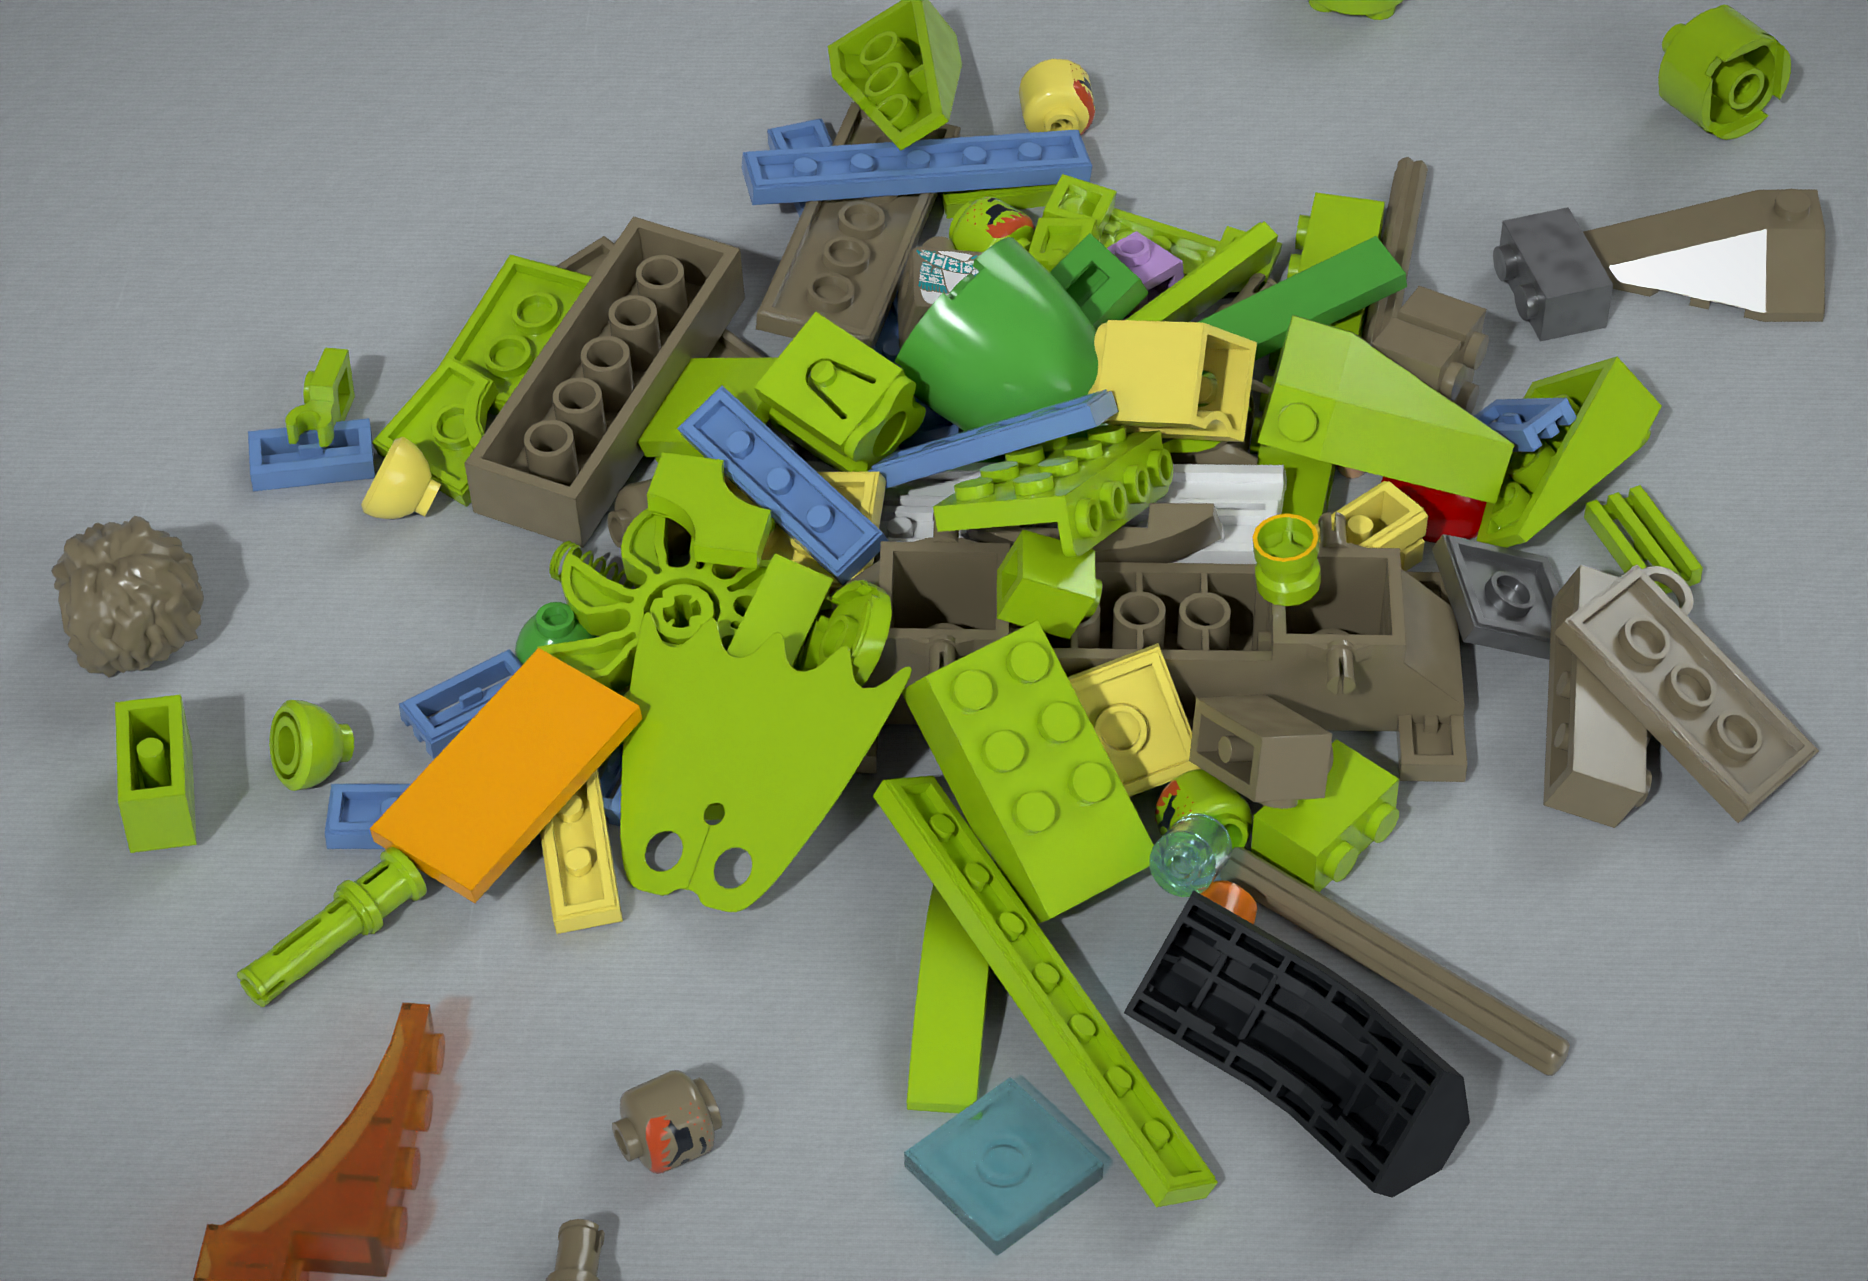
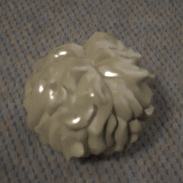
[51,516,204,678]

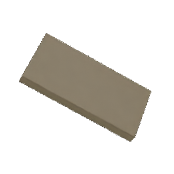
[1554,564,1819,823]

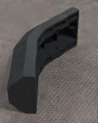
[1124,891,1470,1198]

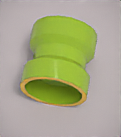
[1252,513,1321,606]

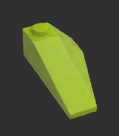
[827,0,962,151]
[1256,315,1514,504]
[1476,356,1662,548]

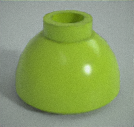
[269,700,354,791]

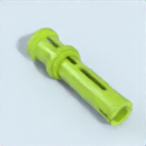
[237,847,427,1007]

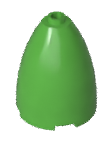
[895,237,1109,439]

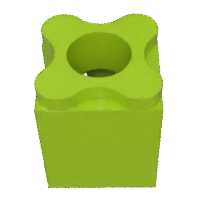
[754,311,926,472]

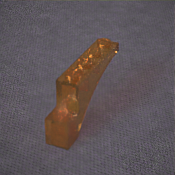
[193,1003,445,1281]

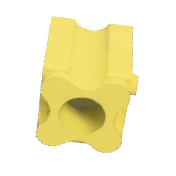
[1088,320,1257,442]

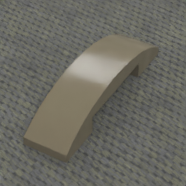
[966,503,1222,563]

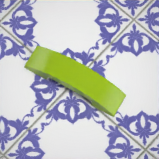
[1042,174,1282,292]
[907,884,990,1115]

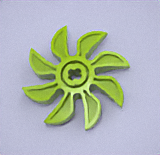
[537,508,832,745]

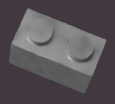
[1493,207,1613,342]

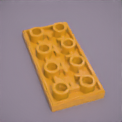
[370,648,643,903]

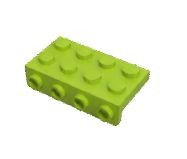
[933,425,1173,557]

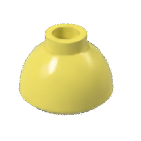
[361,437,441,519]

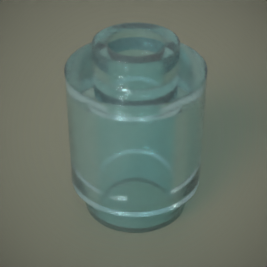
[1150,814,1232,897]

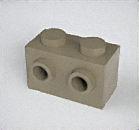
[1189,694,1334,809]

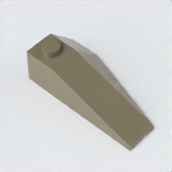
[1583,189,1825,322]

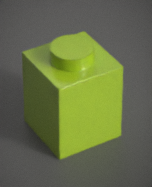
[997,529,1102,639]

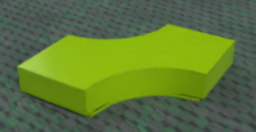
[647,452,772,569]

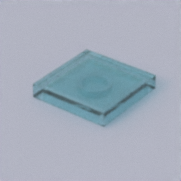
[904,1077,1104,1256]

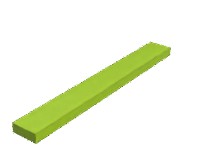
[873,775,1218,1208]

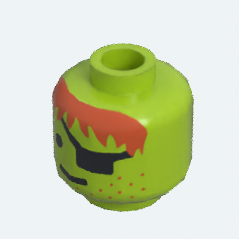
[949,196,1036,252]
[1155,769,1253,868]

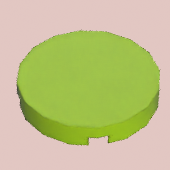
[800,580,892,687]

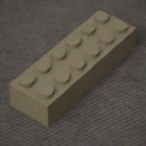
[464,216,745,548]

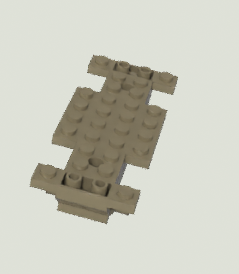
[818,512,1467,782]

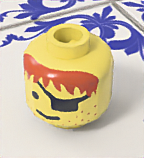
[1019,59,1096,135]

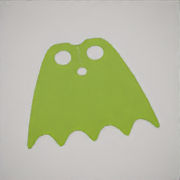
[620,612,912,912]

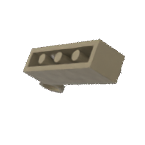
[1543,565,1694,828]

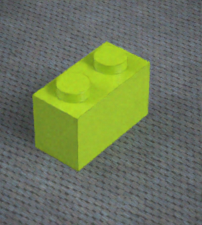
[115,694,197,853]
[1251,739,1399,892]

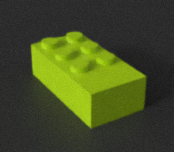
[902,620,1161,924]

